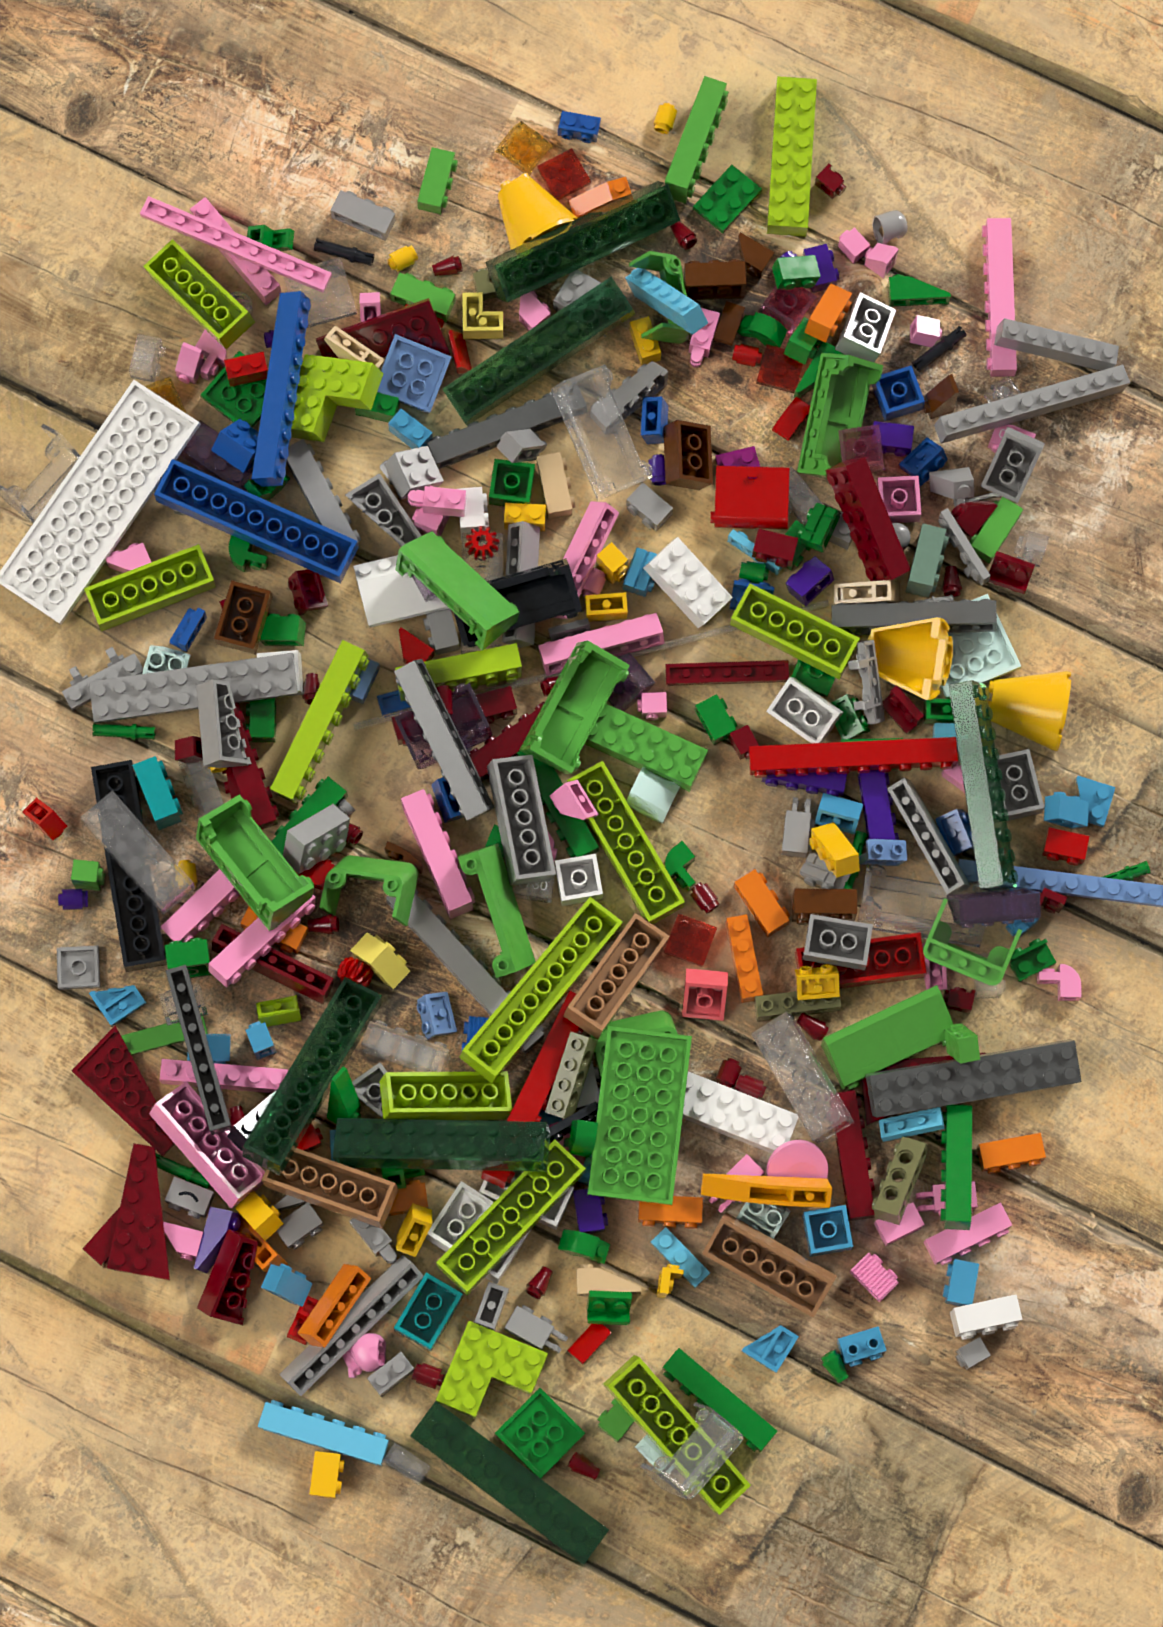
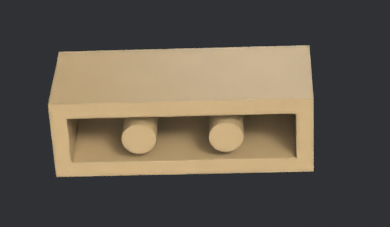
[536,452,575,520]

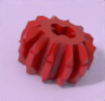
[465,526,500,561]
[337,957,374,990]

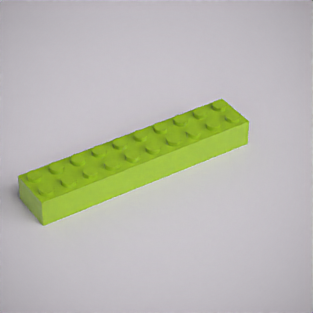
[459,897,623,1084]

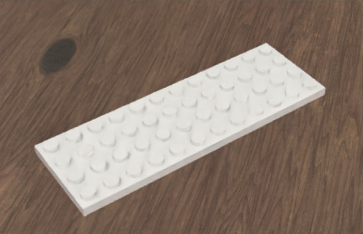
[0,380,201,625]

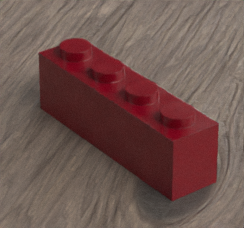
[197,1229,258,1326]

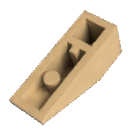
[324,326,385,369]
[834,580,900,605]
[576,1264,641,1296]

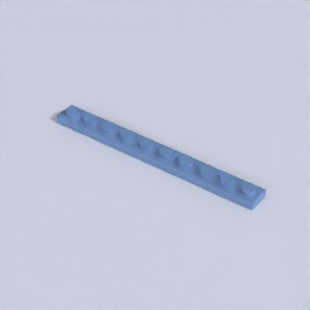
[958,859,1163,907]

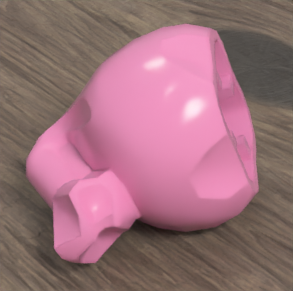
[342,1333,386,1378]

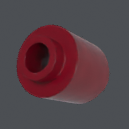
[690,882,720,914]
[715,1058,742,1088]
[734,1074,767,1099]
[412,1363,445,1389]

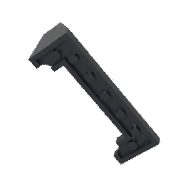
[454,558,582,647]

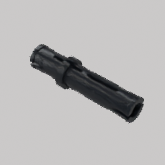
[314,238,375,266]
[912,326,967,372]

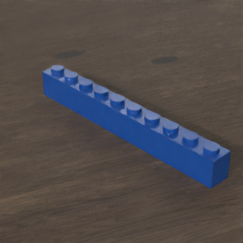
[252,291,311,487]

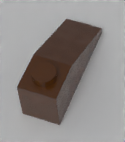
[923,374,959,419]

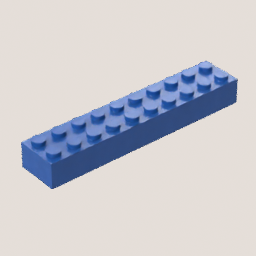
[154,459,358,584]

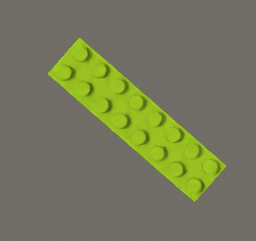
[767,76,817,237]
[270,640,370,804]
[567,761,685,925]
[436,1140,586,1295]
[603,1355,751,1515]

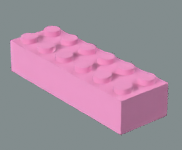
[401,789,475,920]
[149,1081,265,1209]

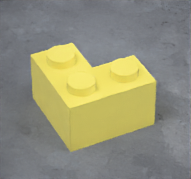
[462,292,503,339]
[350,933,410,989]

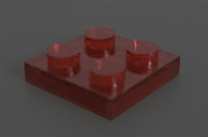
[537,148,591,201]
[756,344,803,393]
[664,913,717,967]

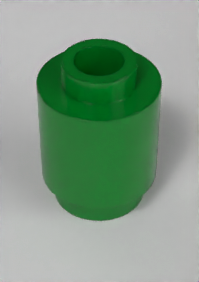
[739,561,769,584]

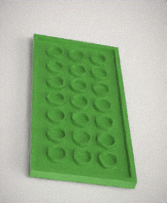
[587,1026,692,1205]

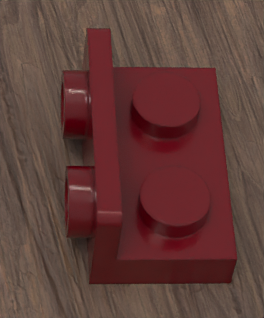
[988,551,1035,594]
[288,569,328,616]
[882,685,924,734]
[1030,887,1067,915]

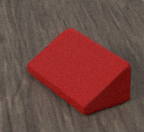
[448,330,472,374]
[567,1324,612,1365]

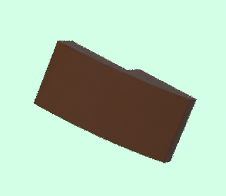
[713,301,745,346]
[385,841,423,874]

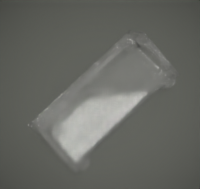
[551,364,653,501]
[857,863,990,948]

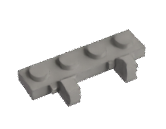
[938,508,990,586]
[848,640,885,724]
[62,647,143,711]

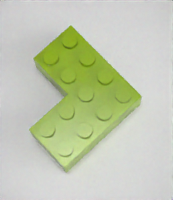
[291,354,384,442]
[436,1321,548,1419]

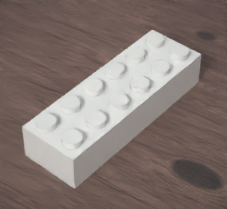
[682,1072,799,1154]

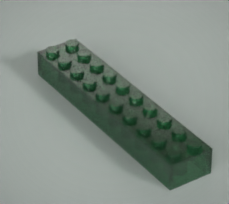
[485,181,680,303]
[442,276,635,426]
[949,680,1018,892]
[242,977,382,1176]
[333,1118,551,1172]
[410,1401,609,1566]

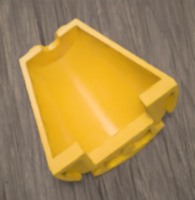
[497,173,584,261]
[868,617,953,700]
[985,671,1071,751]

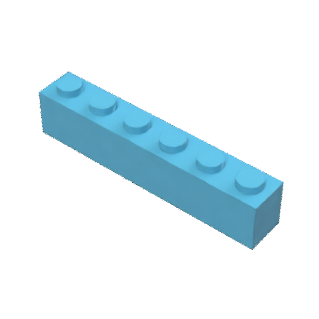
[625,268,708,335]
[258,1400,389,1467]

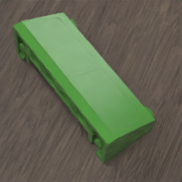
[797,353,883,479]
[395,531,519,651]
[519,640,630,774]
[196,794,314,931]
[458,843,536,978]
[821,985,953,1091]

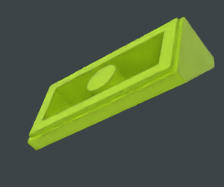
[256,995,301,1027]

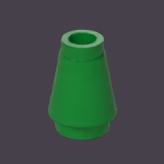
[820,1349,849,1383]

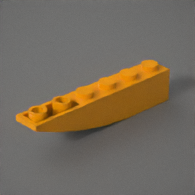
[700,1174,832,1208]

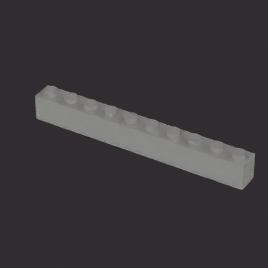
[934,365,1130,444]
[386,889,544,1054]

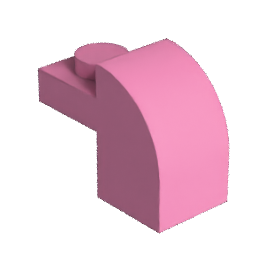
[195,330,228,381]
[1037,964,1081,1001]

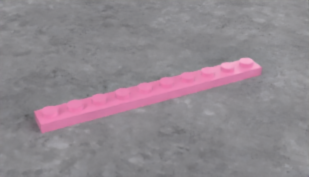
[140,196,332,293]

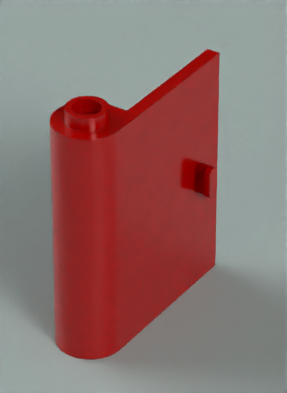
[710,466,790,530]

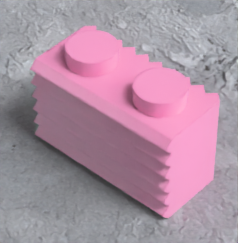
[850,1253,899,1303]

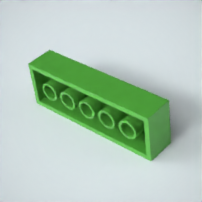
[664,76,729,204]
[585,704,708,792]

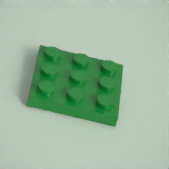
[200,351,267,428]
[495,1388,586,1479]

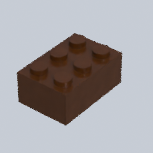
[683,259,746,300]
[663,420,713,490]
[214,580,273,655]
[792,888,857,925]

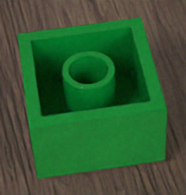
[489,459,535,507]
[165,938,212,979]

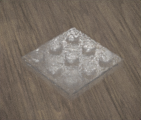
[283,257,357,328]

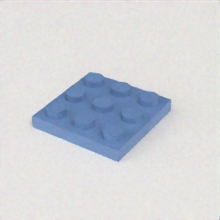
[377,334,451,414]

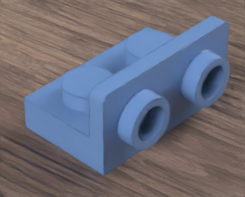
[859,839,907,866]
[417,991,457,1040]

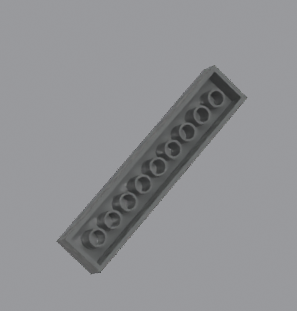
[865,1039,1082,1117]

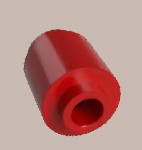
[732,344,762,367]

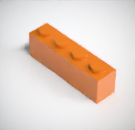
[726,914,763,1003]
[298,1264,371,1348]

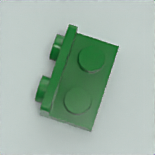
[831,694,870,739]
[1009,938,1057,982]
[586,1290,632,1325]

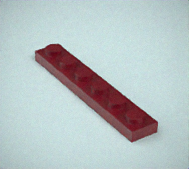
[665,660,789,686]

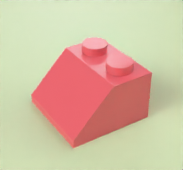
[682,968,728,1021]

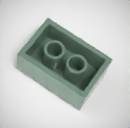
[905,524,949,598]

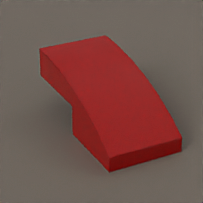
[772,397,810,441]
[287,1296,319,1345]

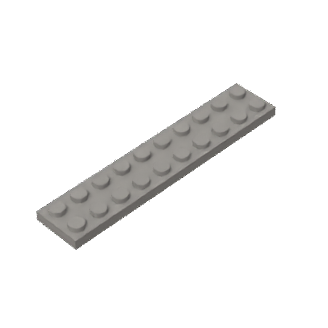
[89,653,298,723]

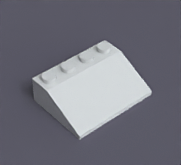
[353,555,449,628]
[426,1181,531,1284]

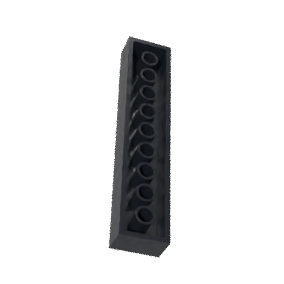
[91,760,167,972]

